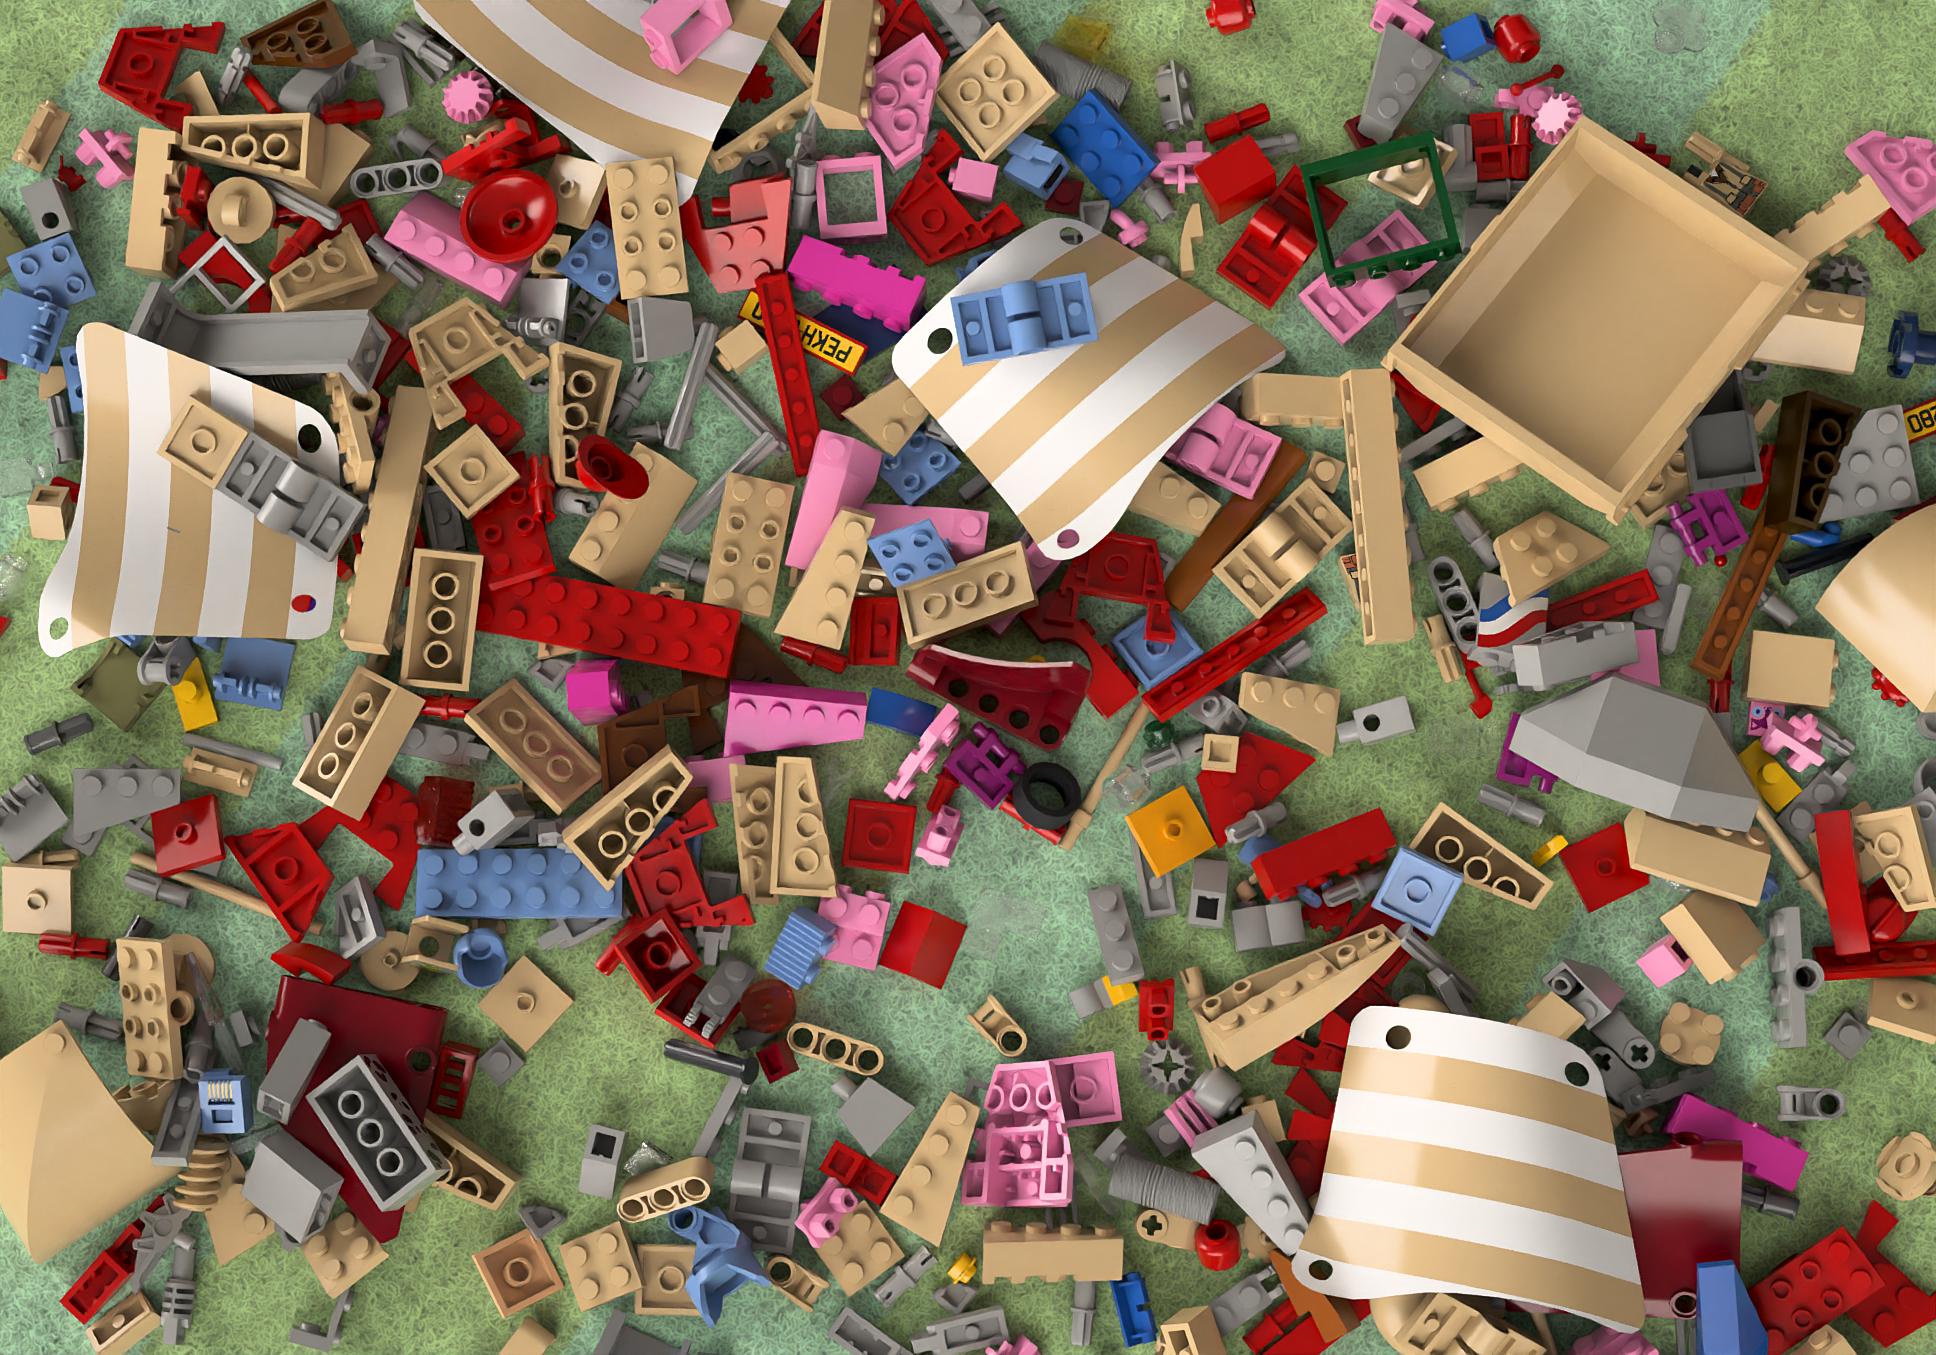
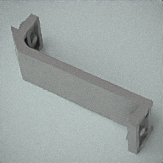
[127,282,391,394]

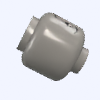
[1191,1067,1244,1118]

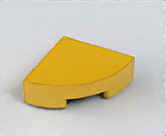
[1530,835,1569,868]

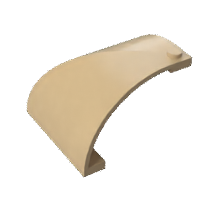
[1815,503,1936,713]
[0,1019,186,1265]

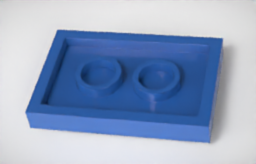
[1050,88,1161,208]

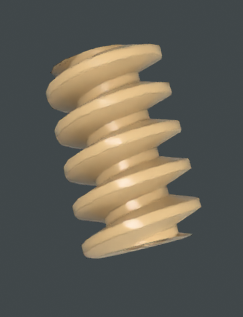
[173,1135,229,1212]

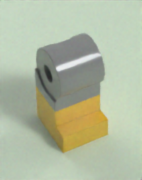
[1068,975,1139,1020]

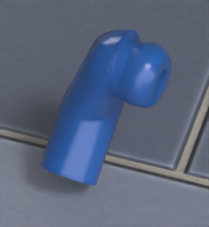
[1790,522,1842,547]

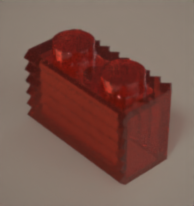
[414,776,475,849]

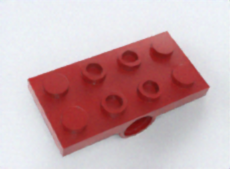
[1215,164,1348,311]
[471,451,557,591]
[1746,1224,1886,1355]

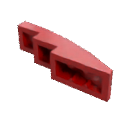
[1814,809,1872,957]
[59,1193,165,1325]

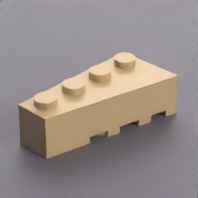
[125,127,202,280]
[548,342,622,494]
[1413,436,1529,513]
[774,505,875,650]
[562,744,694,892]
[1407,801,1554,910]
[423,1109,524,1211]

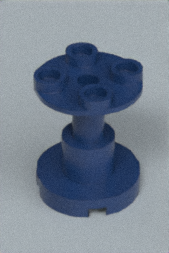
[1887,310,1936,379]

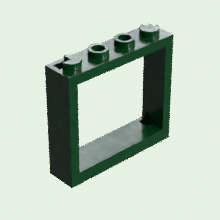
[1300,130,1462,289]

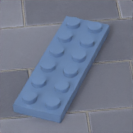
[415,848,624,919]

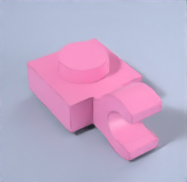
[1494,85,1554,121]

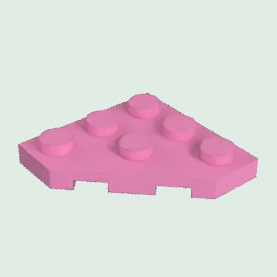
[865,33,943,170]
[1844,130,1936,226]
[884,703,961,802]

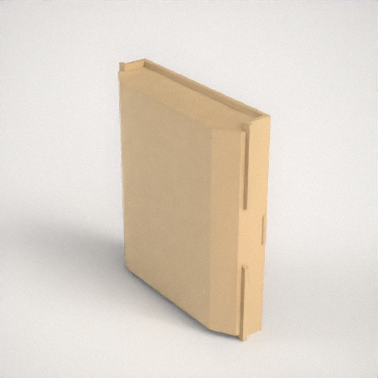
[1381,115,1810,526]

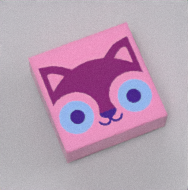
[1746,701,1785,738]

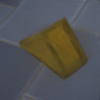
[1051,14,1113,63]

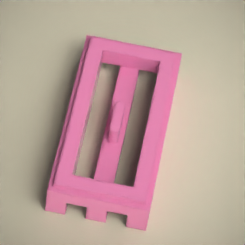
[1164,1089,1219,1149]

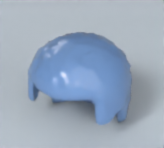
[453,928,508,989]

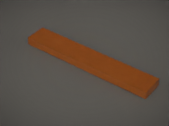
[1164,439,1309,613]
[1689,495,1788,682]

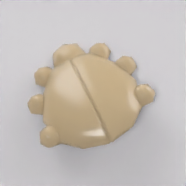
[1236,1215,1278,1264]

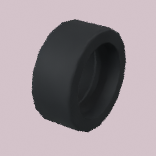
[1013,761,1081,830]

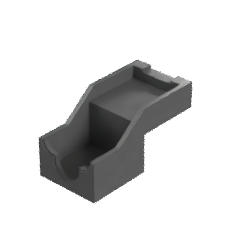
[1683,369,1763,494]

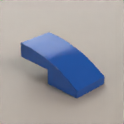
[865,687,937,738]

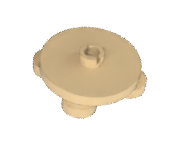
[358,927,427,996]
[1659,1002,1724,1067]

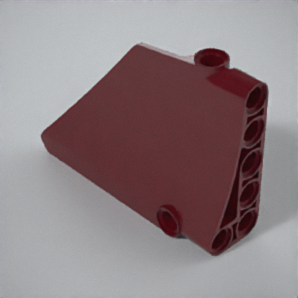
[905,644,1091,753]
[265,975,449,1243]
[1504,1132,1743,1320]

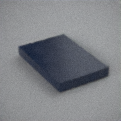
[812,264,928,375]

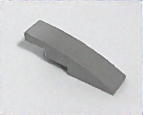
[826,1306,916,1355]

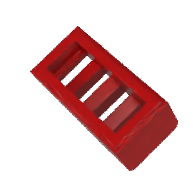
[428,1040,480,1120]

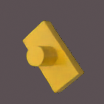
[172,657,220,732]
[1738,739,1802,814]

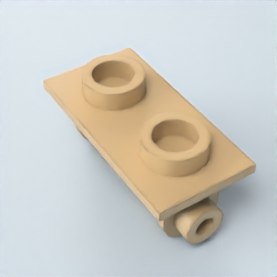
[12,100,71,173]
[182,747,259,798]

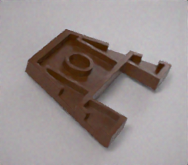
[681,622,809,755]
[597,684,708,813]

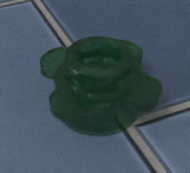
[1143,719,1179,748]

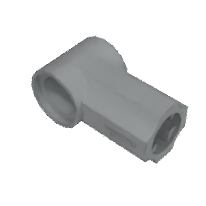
[1442,124,1477,192]

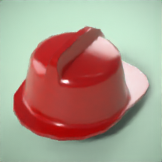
[575,434,649,500]
[1866,877,1919,944]

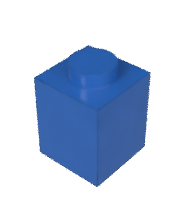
[1440,13,1498,64]

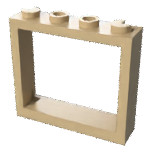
[706,27,814,175]

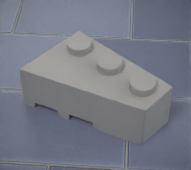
[1357,22,1444,144]
[1512,621,1640,691]
[73,768,181,838]

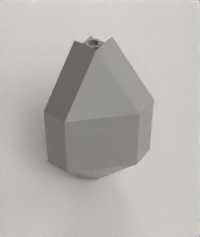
[1509,671,1761,832]

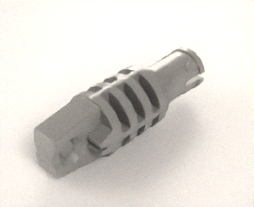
[160,1246,198,1345]

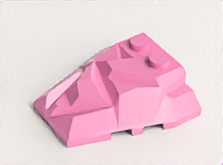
[961,1061,1074,1209]

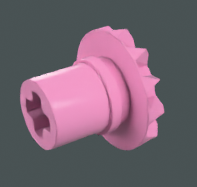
[441,70,497,124]
[1532,91,1583,145]

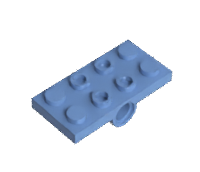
[950,272,1098,367]

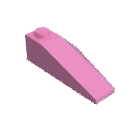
[784,429,883,571]
[859,503,989,564]

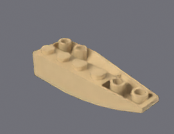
[1191,924,1401,1072]

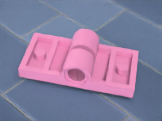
[1297,209,1440,346]
[1161,402,1282,500]

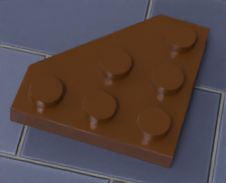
[240,0,358,69]

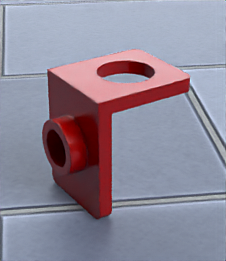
[483,99,541,147]

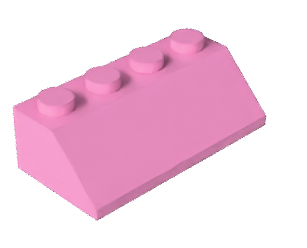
[384,191,534,310]

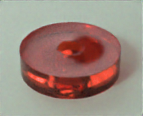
[740,979,797,1034]

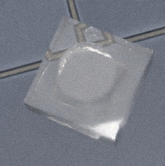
[623,1138,673,1176]

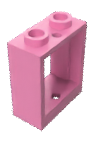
[639,0,733,75]
[815,152,888,246]

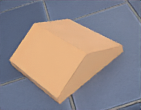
[472,1228,564,1319]

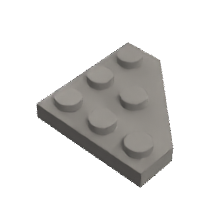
[1818,404,1920,524]

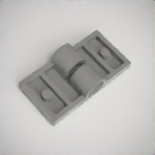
[216,431,368,562]
[1766,907,1824,1049]
[727,1106,813,1255]

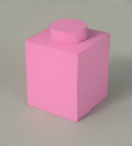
[947,157,999,206]
[1636,933,1693,988]

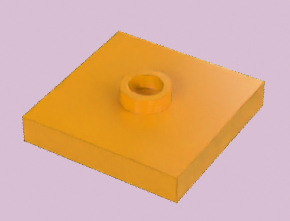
[1124,785,1216,878]

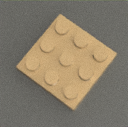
[935,22,1061,164]

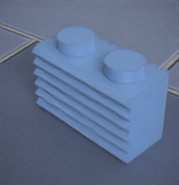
[764,906,837,990]

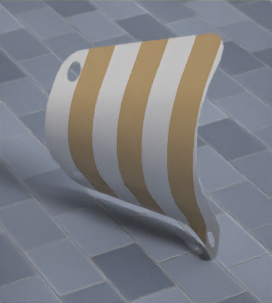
[413,0,791,206]
[892,218,1286,560]
[38,322,340,657]
[1291,1006,1646,1334]

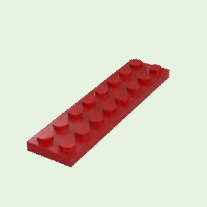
[475,566,743,679]

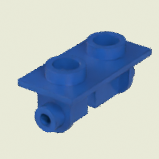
[1110,1271,1159,1348]

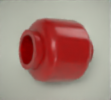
[1205,0,1257,36]
[1493,14,1541,64]
[1195,1219,1242,1271]

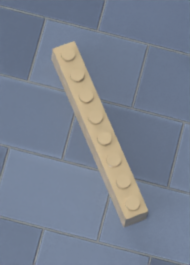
[1339,368,1418,645]
[340,385,438,655]

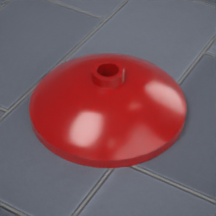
[460,168,559,263]

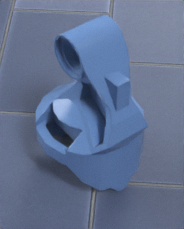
[668,1205,772,1328]

